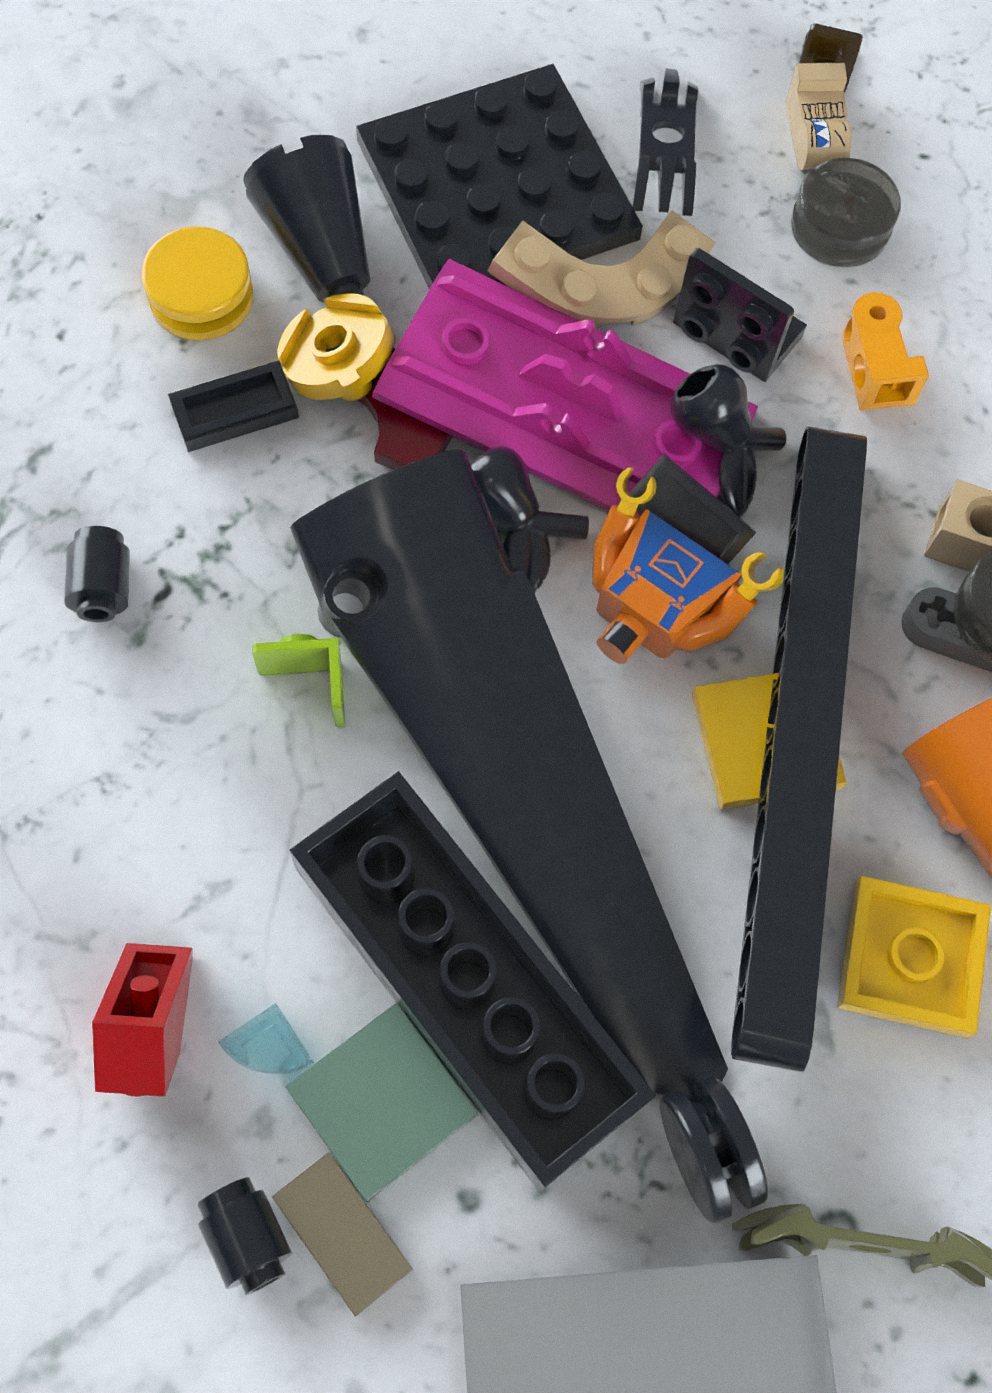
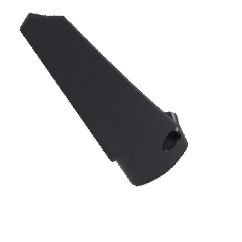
[290,450,728,1102]

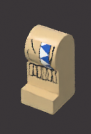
[785,63,851,170]

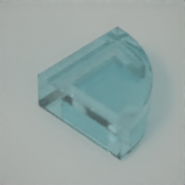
[218,1003,314,1074]

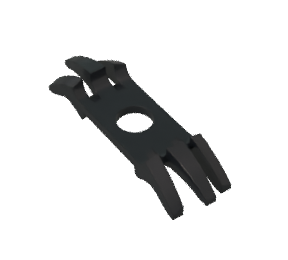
[632,68,698,216]

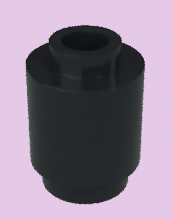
[64,526,130,623]
[197,1177,292,1296]

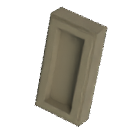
[272,1152,413,1317]

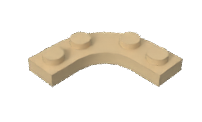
[488,210,716,329]

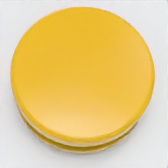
[142,227,253,340]

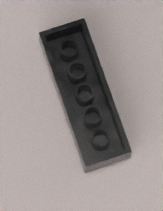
[289,771,657,1192]

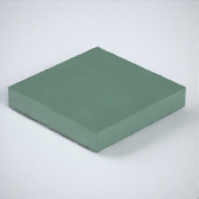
[285,1003,478,1202]

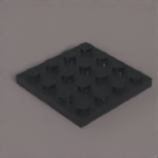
[356,63,643,289]

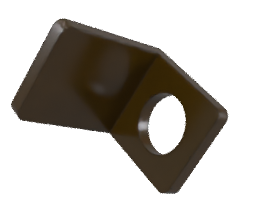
[799,23,863,93]

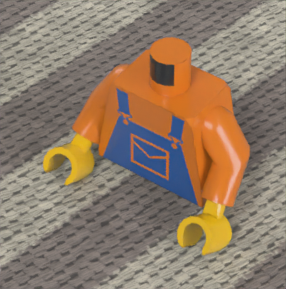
[592,467,784,664]

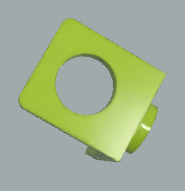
[252,634,345,727]

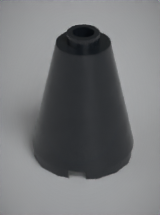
[243,135,370,303]

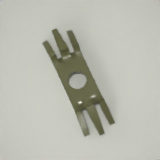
[732,1204,992,1288]

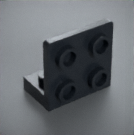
[673,248,807,382]

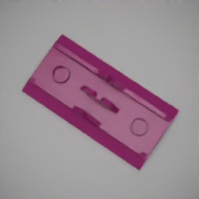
[372,259,758,518]

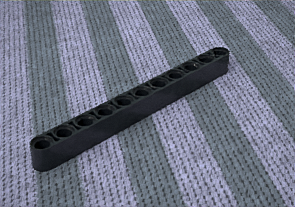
[731,426,867,1072]

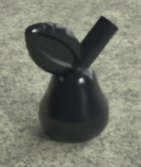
[671,364,787,517]
[471,446,589,593]

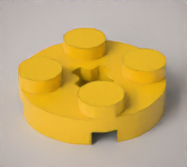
[277,293,396,401]

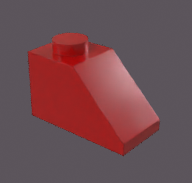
[92,943,193,1097]

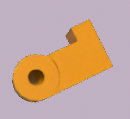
[842,292,929,410]

